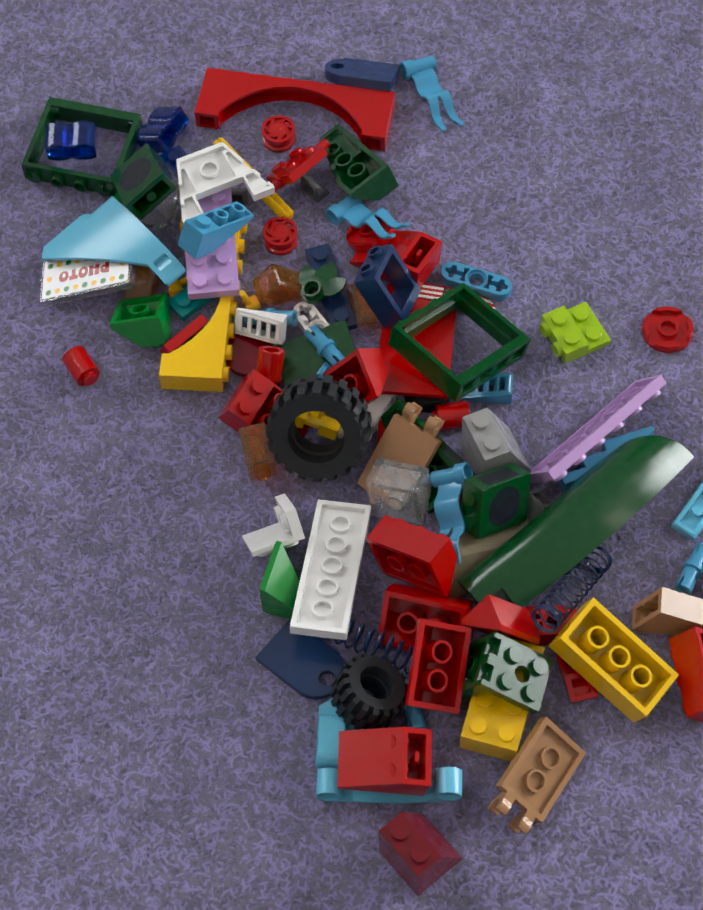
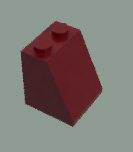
[379,812,463,897]

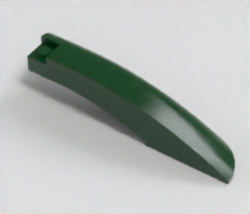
[457,435,694,607]

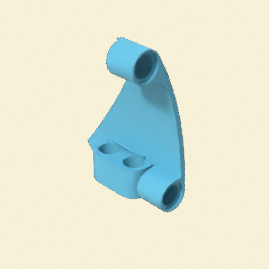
[41,196,186,286]
[315,697,462,804]

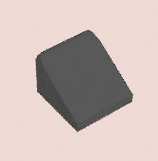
[301,174,330,203]
[231,188,248,206]
[527,489,553,522]

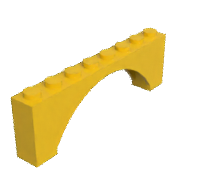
[159,213,247,392]

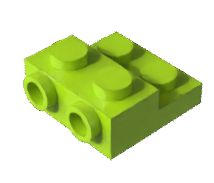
[539,302,611,364]

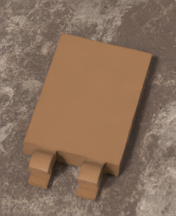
[357,402,444,511]
[488,716,586,834]

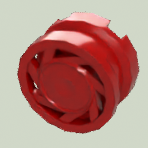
[261,115,296,153]
[263,217,298,256]

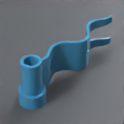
[400,55,464,132]
[325,196,410,240]
[430,462,473,564]

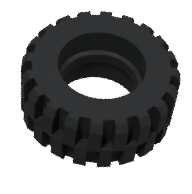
[266,374,372,482]

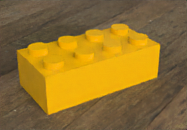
[549,597,679,723]
[460,633,545,761]

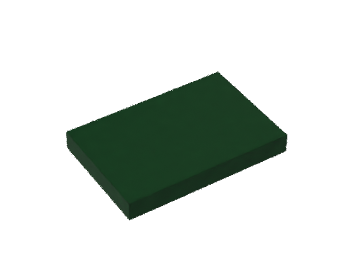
[275,320,356,386]

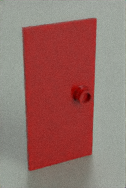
[379,283,457,399]

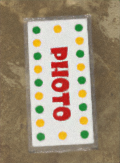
[39,260,136,307]

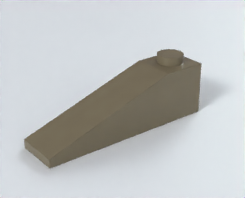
[448,518,530,597]

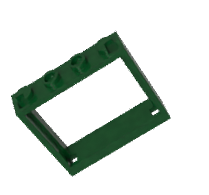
[21,97,143,196]
[388,283,531,402]

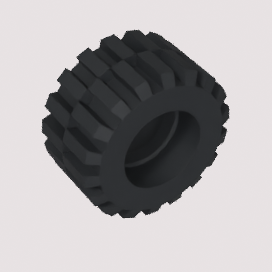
[330,653,408,730]

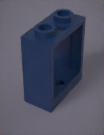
[353,244,421,328]

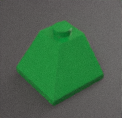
[109,293,171,348]
[259,541,300,619]

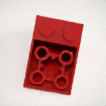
[350,230,442,288]
[218,369,310,445]
[337,727,432,796]

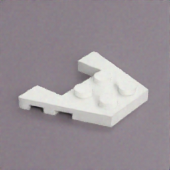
[176,142,275,225]

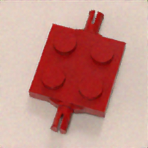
[266,138,330,196]

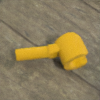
[168,276,187,297]
[239,290,261,310]

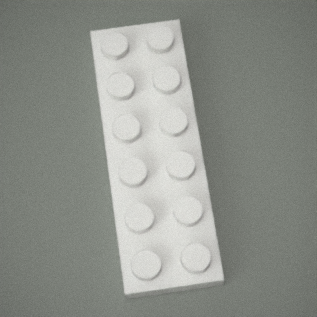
[290,499,371,640]

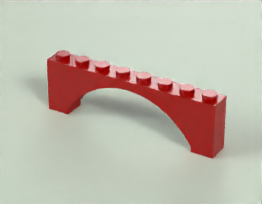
[194,68,395,152]

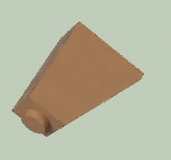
[632,587,703,635]

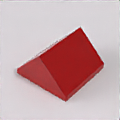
[461,594,540,645]

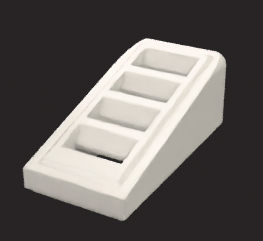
[234,308,287,345]

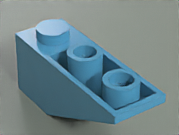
[178,201,254,259]

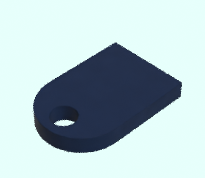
[325,58,400,91]
[255,617,344,699]

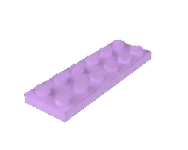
[185,187,240,300]
[529,374,667,484]

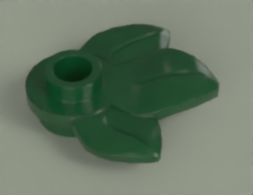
[298,262,347,304]

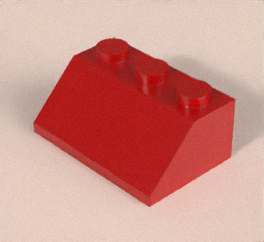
[366,515,457,598]
[377,583,474,651]
[405,618,472,714]
[669,626,703,722]

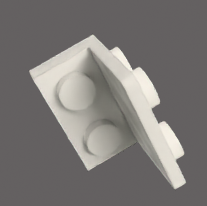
[242,493,305,557]

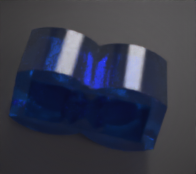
[136,106,189,153]
[45,121,97,161]

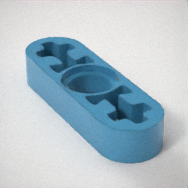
[441,262,512,301]

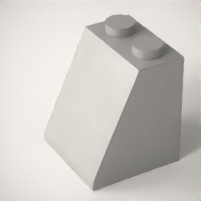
[461,408,531,475]

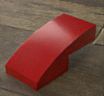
[554,651,599,703]

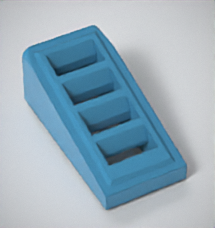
[459,373,513,404]

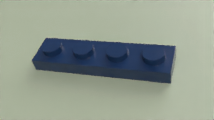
[305,243,357,330]

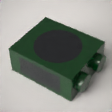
[110,143,178,220]
[461,463,531,539]

